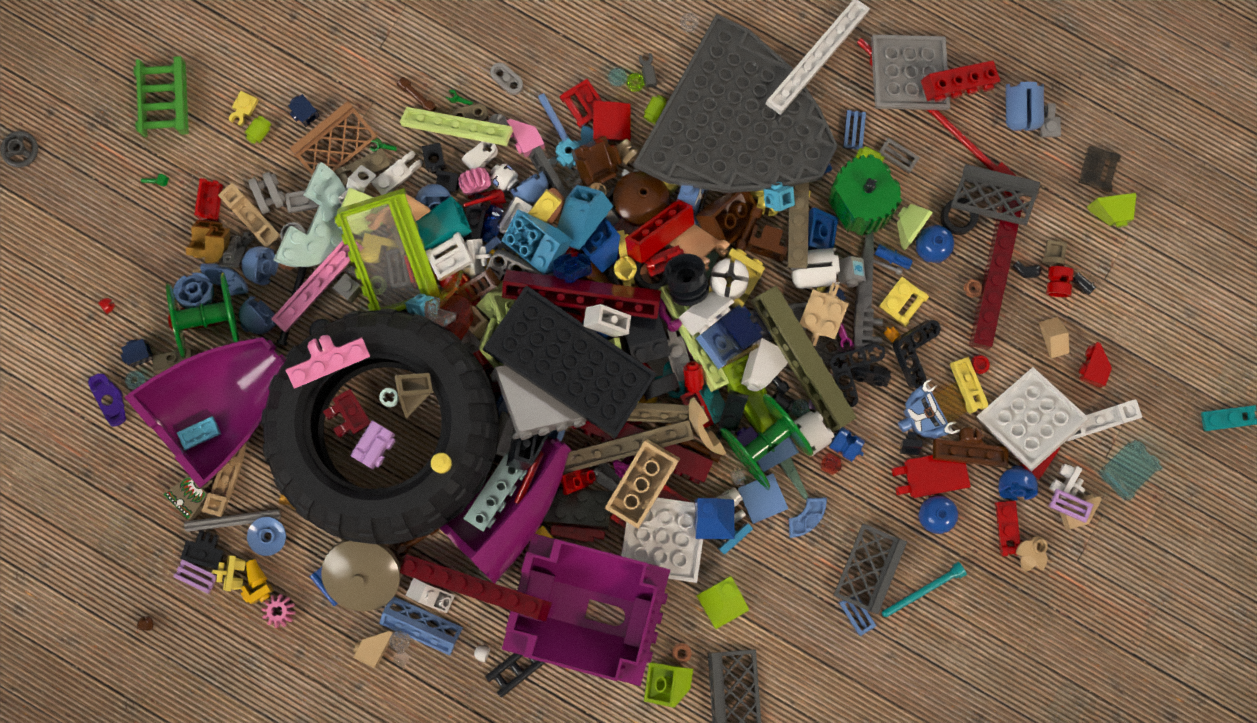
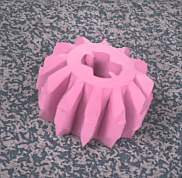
[458,167,491,195]
[262,594,296,628]

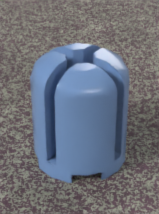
[1006,82,1044,131]

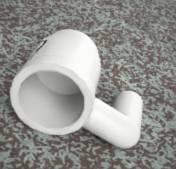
[716,487,746,523]

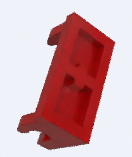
[194,178,223,222]

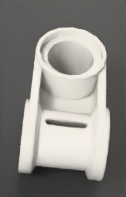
[462,141,498,170]

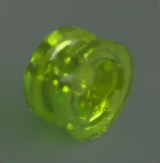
[627,73,644,92]

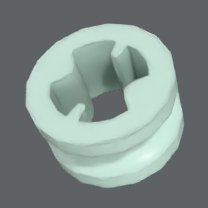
[379,388,399,407]

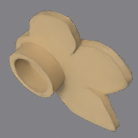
[1016,536,1048,572]

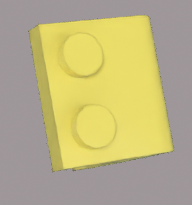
[709,248,765,311]

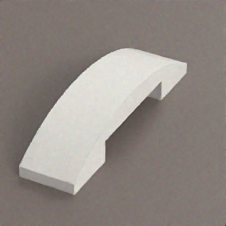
[1067,399,1142,441]

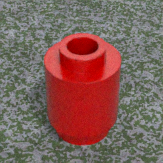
[683,361,704,392]

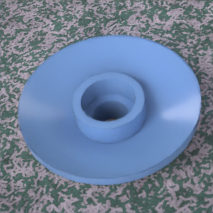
[247,517,286,556]

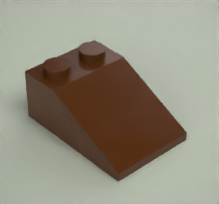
[696,191,757,244]

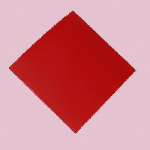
[593,101,631,141]

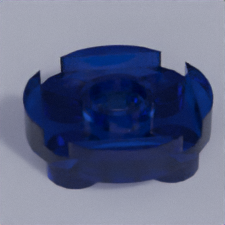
[481,204,504,243]
[552,253,592,283]

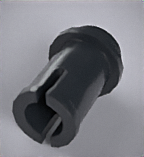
[1071,272,1096,295]

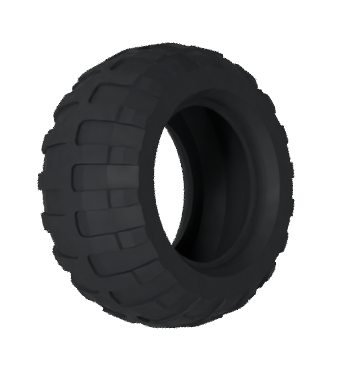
[261,309,499,544]

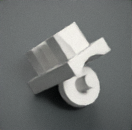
[462,239,492,275]
[1049,464,1085,499]

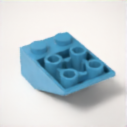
[557,185,613,250]
[501,209,572,275]

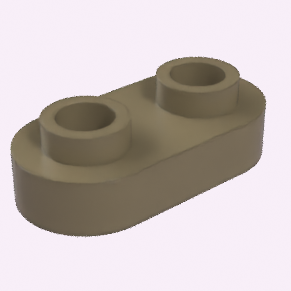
[451,103,488,121]

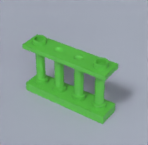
[133,56,189,137]

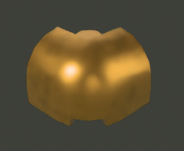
[186,220,230,264]

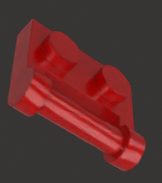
[559,78,602,128]

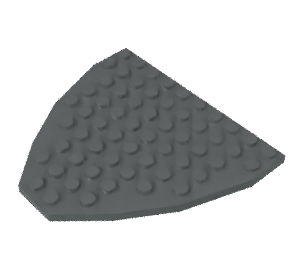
[633,14,838,193]

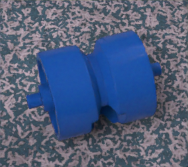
[829,427,865,462]

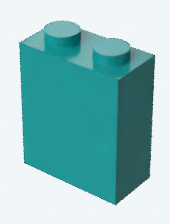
[416,196,472,251]

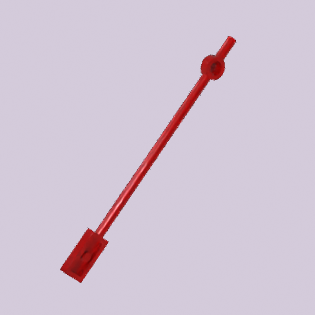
[857,38,1016,197]

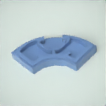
[200,263,249,296]
[788,498,827,538]

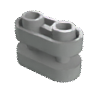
[248,171,286,214]

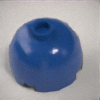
[916,225,955,263]
[998,466,1038,501]
[918,495,959,534]

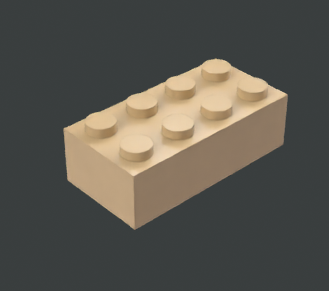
[605,439,680,529]

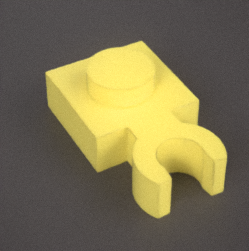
[229,91,259,127]

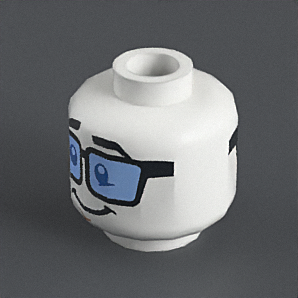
[490,163,519,192]

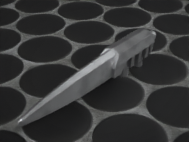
[853,230,883,359]

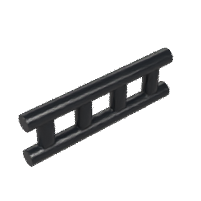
[485,653,545,698]

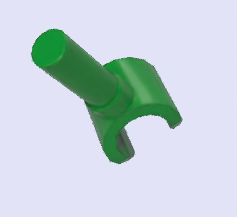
[446,89,473,105]
[369,138,397,151]
[141,173,169,187]

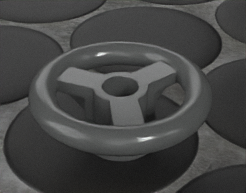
[0,131,38,168]

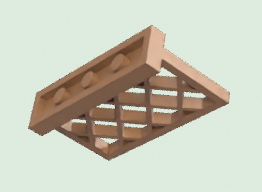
[290,101,378,175]

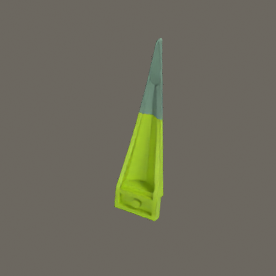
[722,354,808,500]

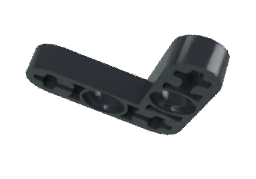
[893,320,941,389]
[830,342,885,407]

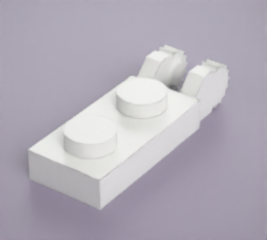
[371,151,423,195]

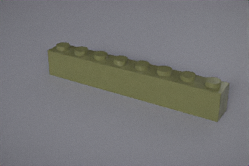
[751,286,857,432]

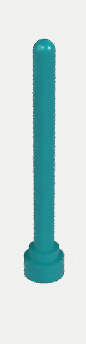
[882,561,967,617]

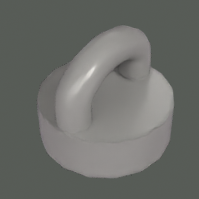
[489,114,508,126]

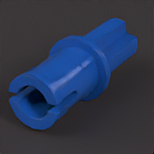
[874,244,913,269]

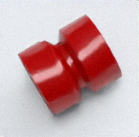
[1046,266,1074,298]

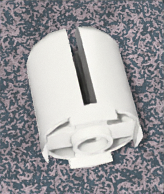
[791,248,840,289]
[710,258,749,301]

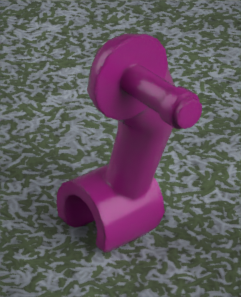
[658,299,682,332]
[838,323,854,350]

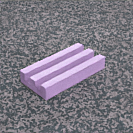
[1048,489,1094,523]
[173,560,217,594]

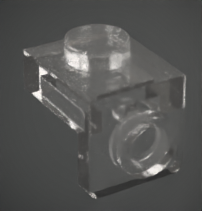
[424,297,456,327]

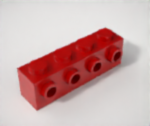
[920,60,1000,102]
[625,199,695,263]

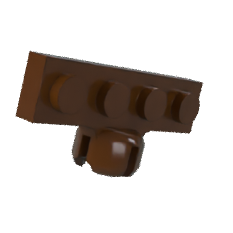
[933,427,1008,468]

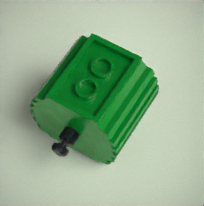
[828,155,902,236]

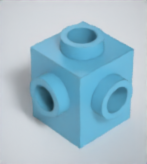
[555,138,581,169]
[764,182,795,211]
[405,294,439,320]

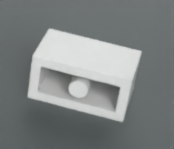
[583,304,631,337]

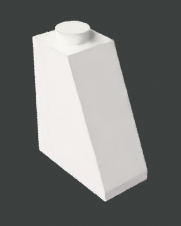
[741,338,788,391]

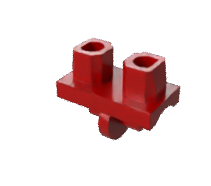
[561,467,596,495]

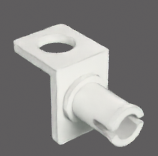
[338,165,376,204]

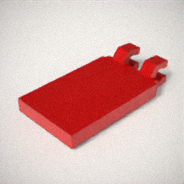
[891,455,971,498]

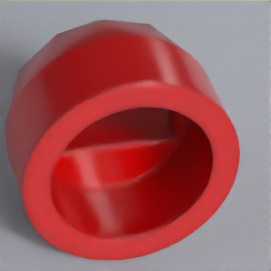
[97,298,115,314]

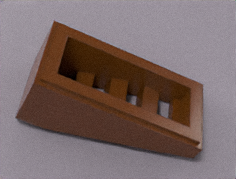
[456,267,500,306]

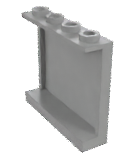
[490,365,587,440]

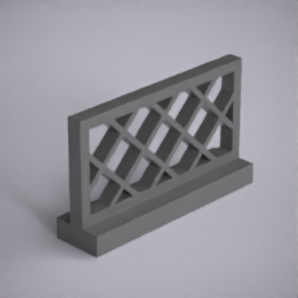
[951,164,1040,226]
[833,524,907,614]
[707,649,761,723]

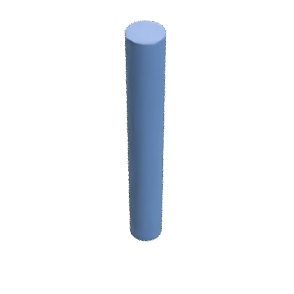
[538,93,570,142]

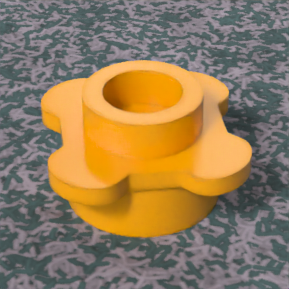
[884,326,901,343]

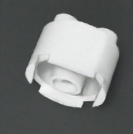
[794,411,834,456]

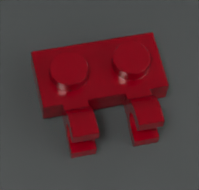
[323,389,371,438]

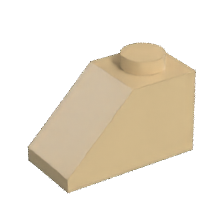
[353,630,395,668]

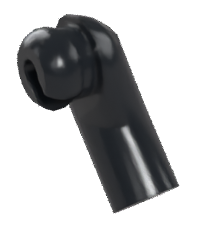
[1012,260,1042,278]

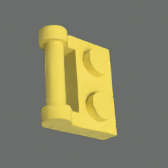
[878,277,929,327]

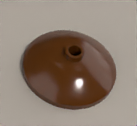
[613,171,670,226]

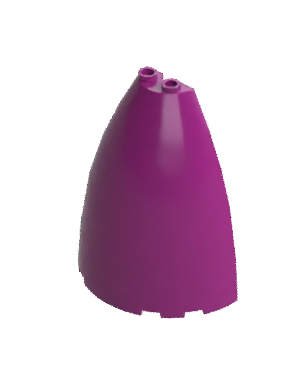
[125,337,286,488]
[439,436,571,584]

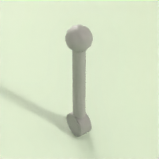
[873,259,903,275]

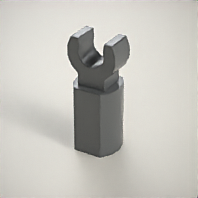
[639,53,658,88]

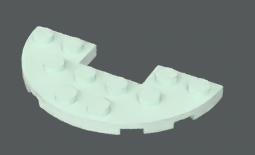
[273,162,346,267]

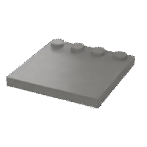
[871,35,950,110]

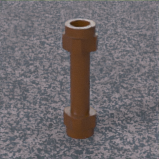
[397,77,437,112]
[734,206,763,252]
[677,440,722,463]
[394,528,439,557]

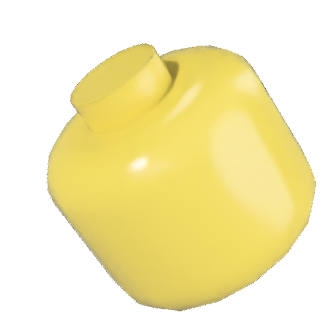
[431,453,452,474]

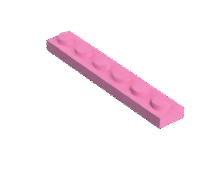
[271,240,364,332]

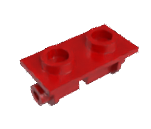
[644,245,685,277]

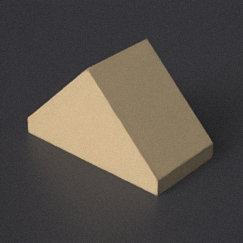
[1039,317,1069,359]

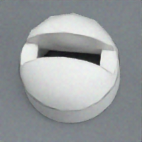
[474,646,490,663]

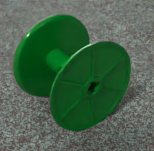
[166,272,240,359]
[720,394,813,490]

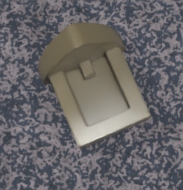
[1042,239,1067,266]

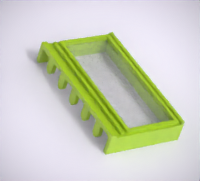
[335,188,442,311]

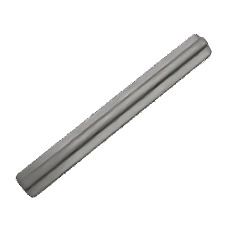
[184,509,281,532]

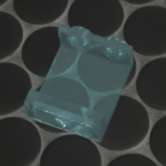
[1098,440,1163,501]

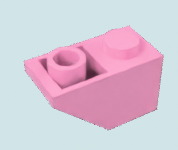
[507,119,545,158]

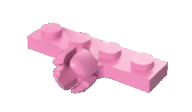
[286,335,370,389]

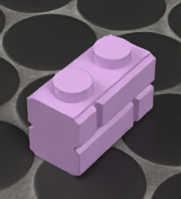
[350,420,396,470]

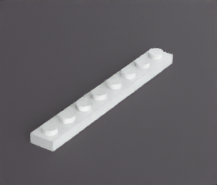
[766,0,870,115]

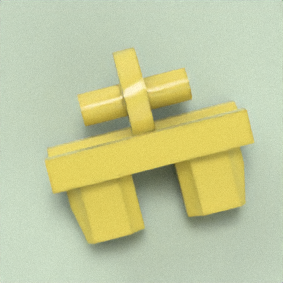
[212,555,246,592]

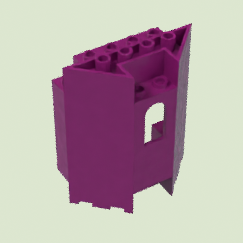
[501,534,670,687]

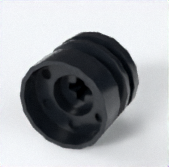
[664,254,709,306]

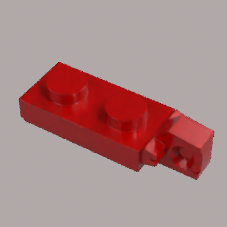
[550,525,606,542]

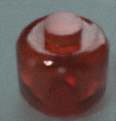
[820,453,842,475]

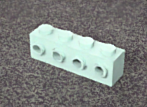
[464,451,527,531]

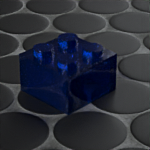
[720,305,763,350]

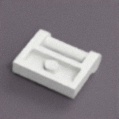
[426,232,473,281]

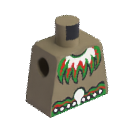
[163,476,213,521]

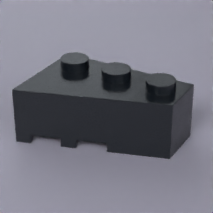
[506,427,552,471]

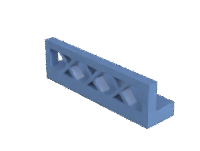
[379,597,463,656]

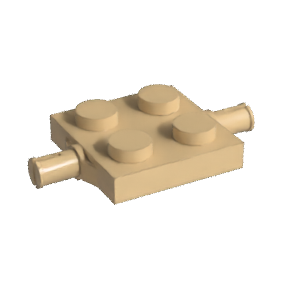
[800,282,849,346]

